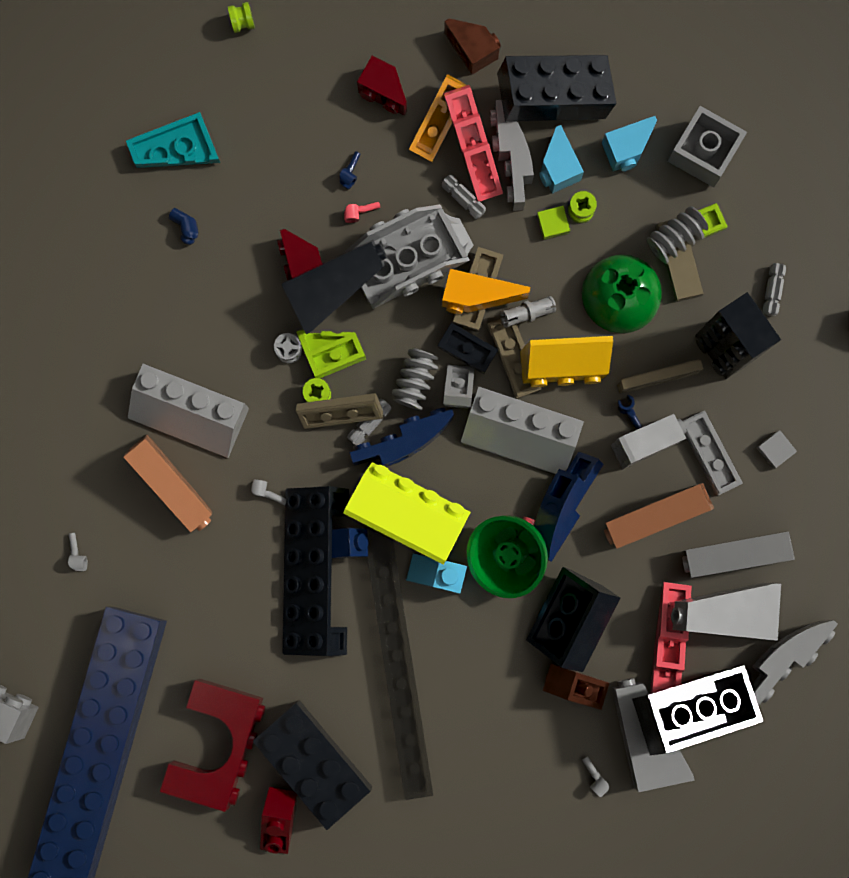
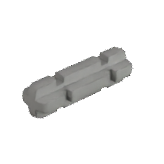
[442,175,486,219]
[762,263,786,316]
[347,399,392,446]

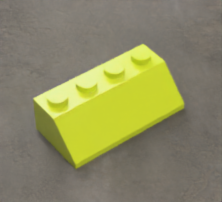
[343,462,471,565]

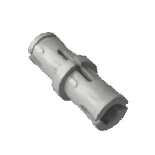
[500,296,556,328]

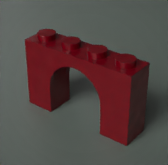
[160,679,265,812]

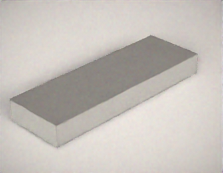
[682,410,743,496]

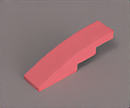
[443,85,503,202]
[650,582,692,693]

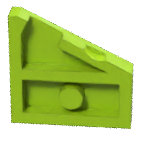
[296,330,366,378]

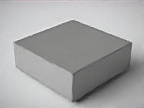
[757,430,797,469]

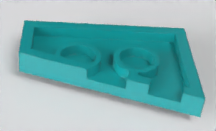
[126,112,220,168]

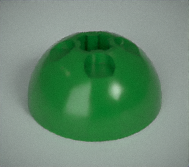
[582,254,662,333]
[467,515,548,598]

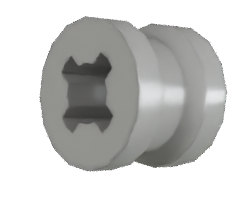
[274,333,303,364]

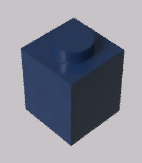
[332,528,368,559]

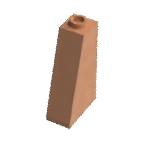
[124,434,212,532]
[604,483,714,549]

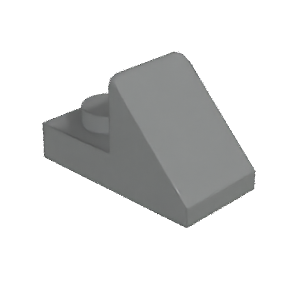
[443,365,474,409]

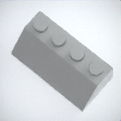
[128,364,249,458]
[460,387,584,474]

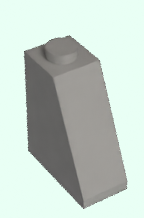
[611,414,687,469]

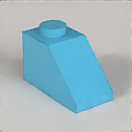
[602,116,657,171]
[539,125,584,193]
[406,554,467,594]

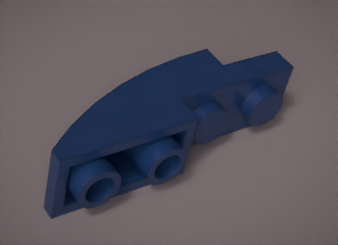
[350,407,454,467]
[534,452,604,562]

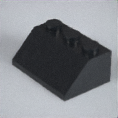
[526,567,621,672]

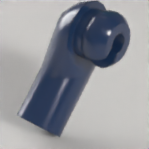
[169,208,199,245]

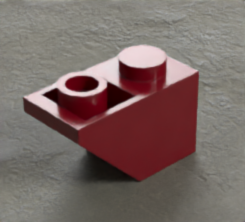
[357,55,407,116]
[277,229,322,280]
[260,787,297,854]

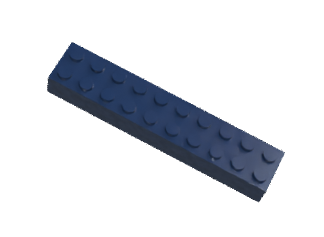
[28,607,167,878]

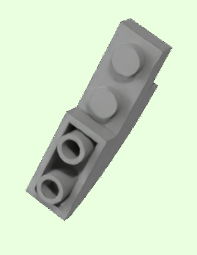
[490,100,534,211]
[752,620,838,705]

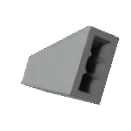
[682,532,795,578]
[671,583,781,641]
[612,678,695,792]

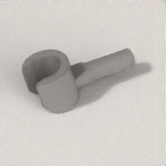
[251,479,286,506]
[68,533,88,571]
[582,756,609,797]

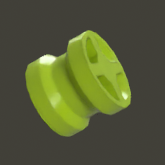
[228,2,255,33]
[568,191,597,223]
[303,378,331,402]

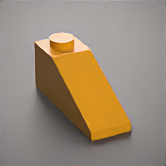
[409,74,467,162]
[442,269,531,314]

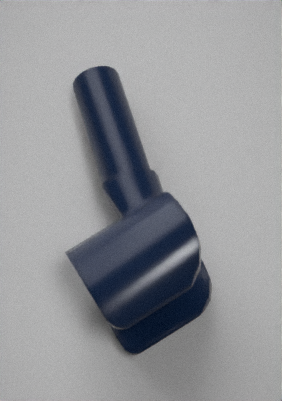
[339,151,361,189]
[618,395,642,430]

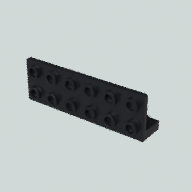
[282,486,349,656]

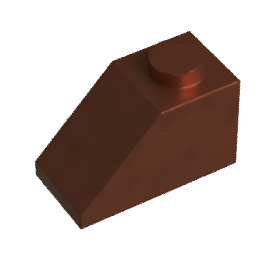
[444,18,501,75]
[543,664,610,710]

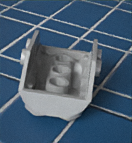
[344,204,474,309]

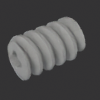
[647,206,708,264]
[392,348,439,410]

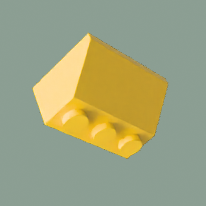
[520,336,613,387]

